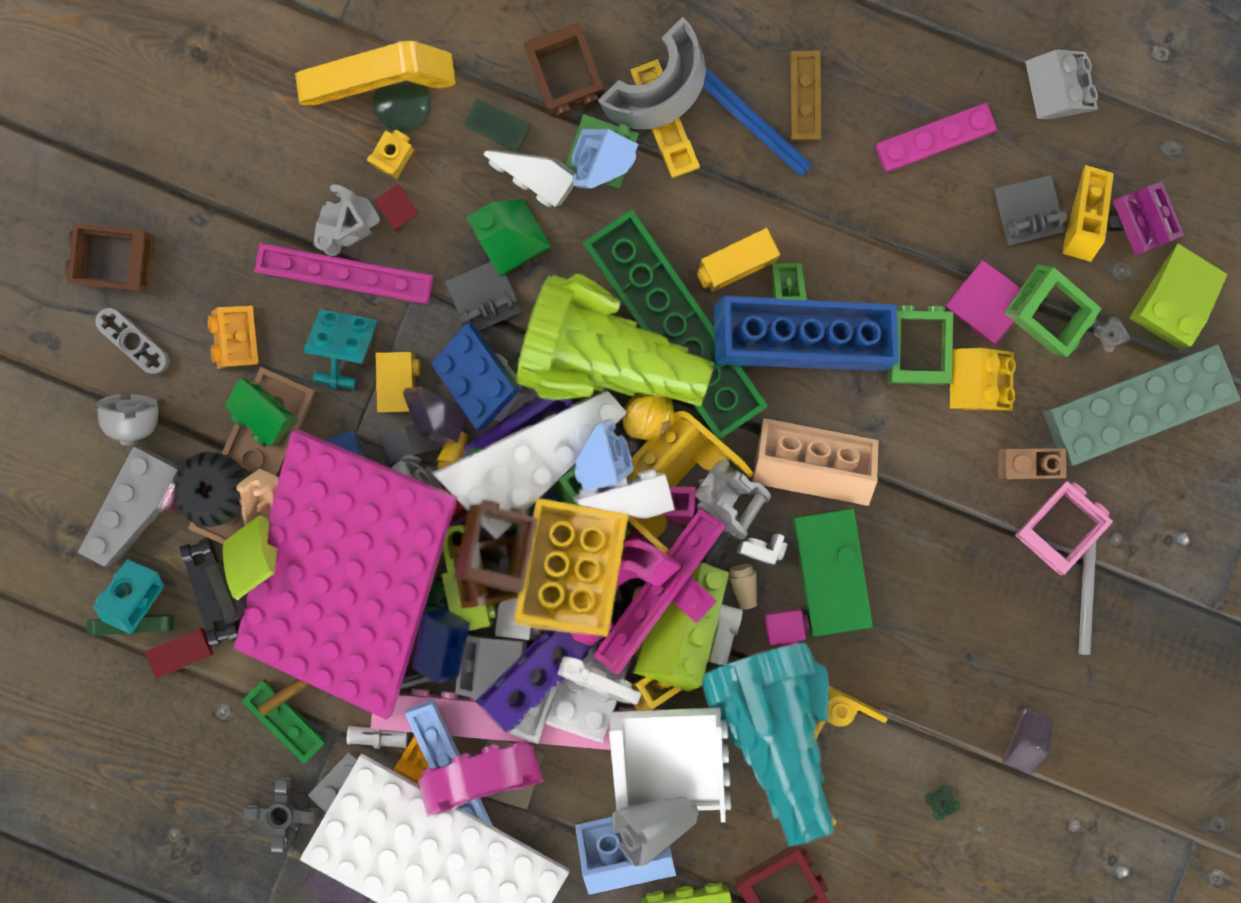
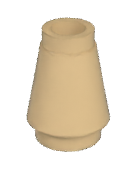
[728,564,757,609]

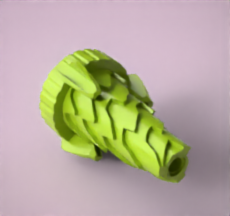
[517,274,714,407]

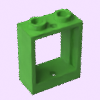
[1004,265,1102,357]
[887,305,953,385]

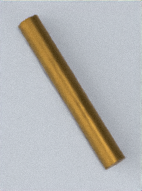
[257,679,311,717]

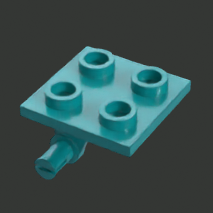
[304,309,377,391]

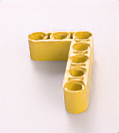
[295,41,456,106]

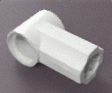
[708,604,743,665]

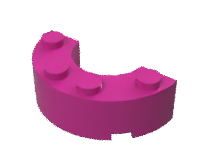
[571,540,681,647]
[418,741,544,817]

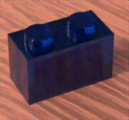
[412,608,470,684]

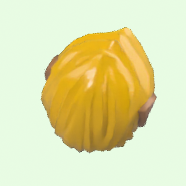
[622,393,674,440]

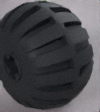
[172,452,246,527]

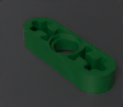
[87,615,174,636]

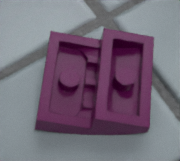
[1113,181,1184,256]

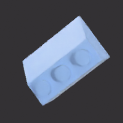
[575,817,676,895]

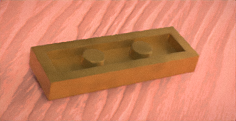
[790,50,821,142]

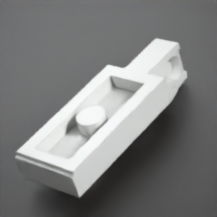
[558,657,641,704]

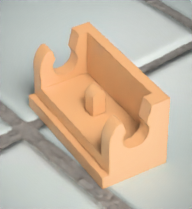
[236,469,279,526]

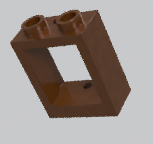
[524,22,604,117]
[65,223,154,293]
[454,500,538,592]
[451,536,520,609]

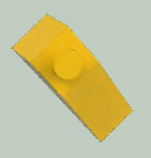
[1062,165,1114,262]

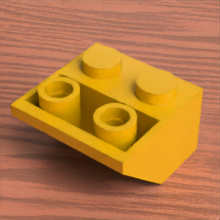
[950,348,1016,411]

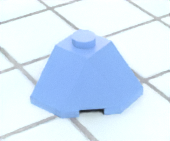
[571,129,638,189]
[575,418,634,491]

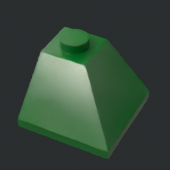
[466,198,551,277]

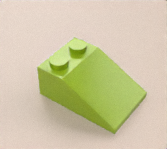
[1129,243,1228,349]

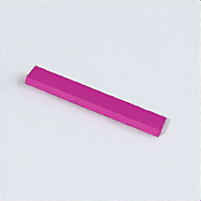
[254,243,434,305]
[593,509,726,675]

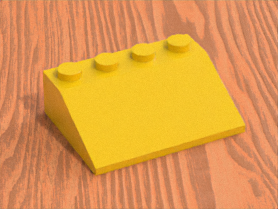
[515,498,628,636]

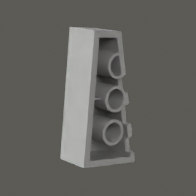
[78,446,180,566]

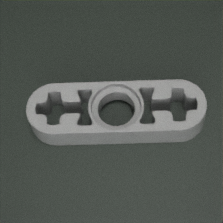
[95,308,170,375]

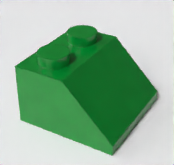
[225,378,299,447]

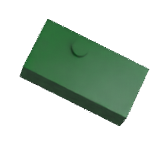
[791,508,873,637]

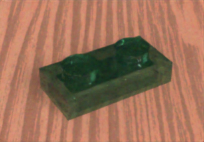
[464,98,531,153]

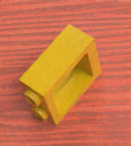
[697,228,780,293]

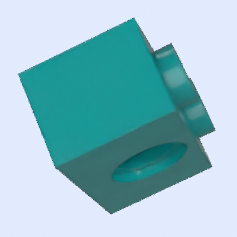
[93,559,165,634]

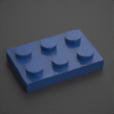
[431,323,521,430]

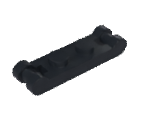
[179,538,239,647]

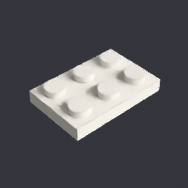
[546,646,631,743]

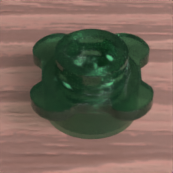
[925,785,960,820]

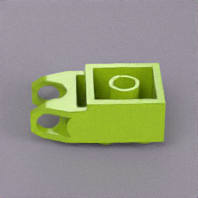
[442,523,498,634]

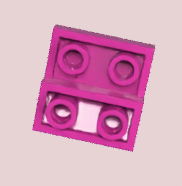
[945,260,1021,346]

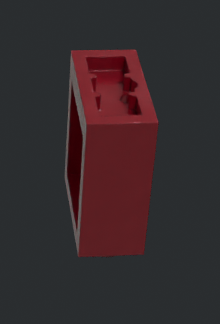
[735,844,829,903]

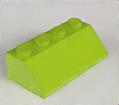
[634,562,729,691]

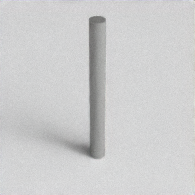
[1078,536,1096,655]

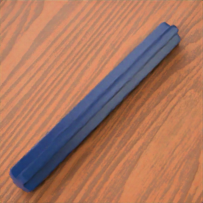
[703,68,811,176]

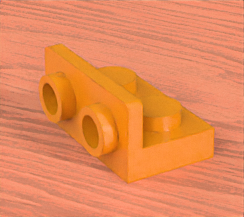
[208,306,259,369]

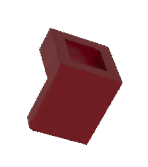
[374,184,418,234]

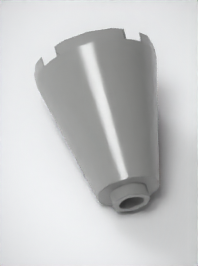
[612,796,699,867]

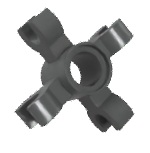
[243,776,319,852]

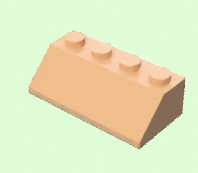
[752,418,879,506]

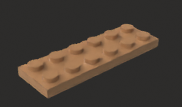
[188,367,317,544]

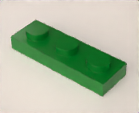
[241,679,327,764]

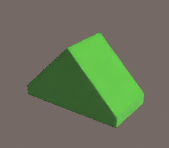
[772,263,807,300]

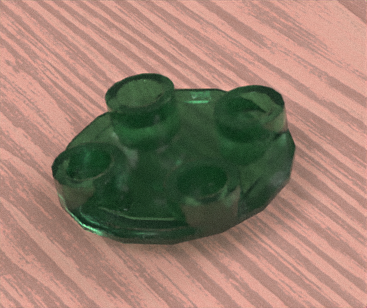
[373,81,432,132]

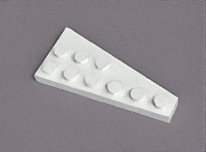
[432,390,627,539]

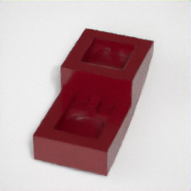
[145,628,214,679]

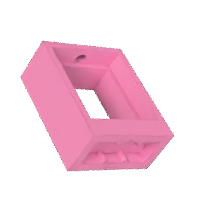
[1015,481,1113,575]

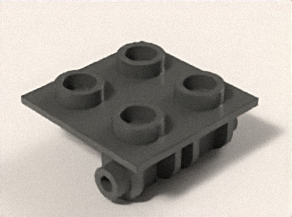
[994,175,1067,246]
[445,261,522,331]

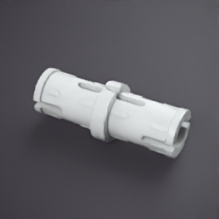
[347,725,409,749]

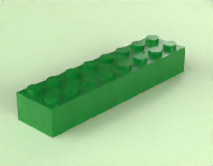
[583,209,768,440]

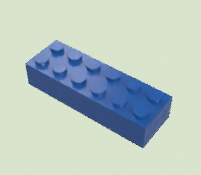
[714,296,899,371]

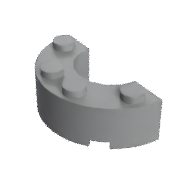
[598,17,706,129]

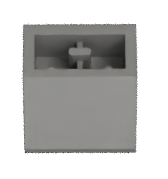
[1025,49,1098,119]
[455,634,527,702]

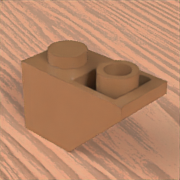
[998,448,1067,479]

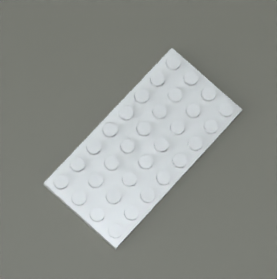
[300,753,569,903]

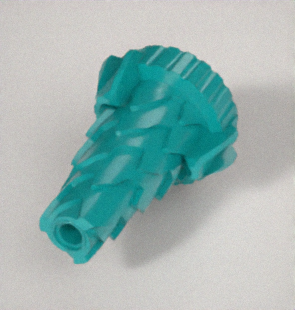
[702,643,834,847]

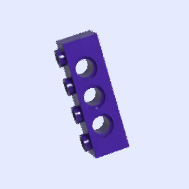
[475,630,591,732]

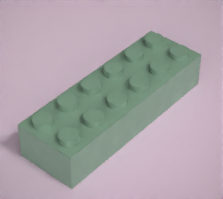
[1042,344,1240,466]

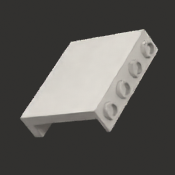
[609,708,731,822]

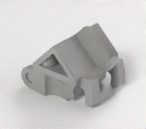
[314,184,380,257]
[694,460,771,540]

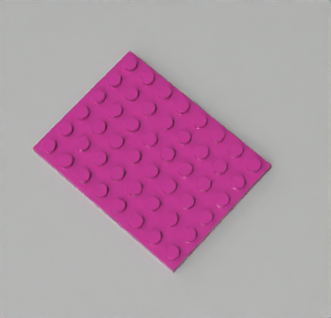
[234,429,458,720]

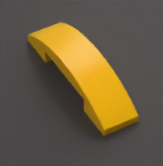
[630,59,700,179]

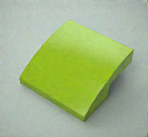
[223,515,277,600]

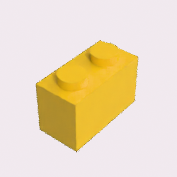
[376,352,421,413]

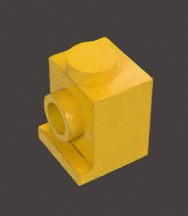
[367,130,414,180]

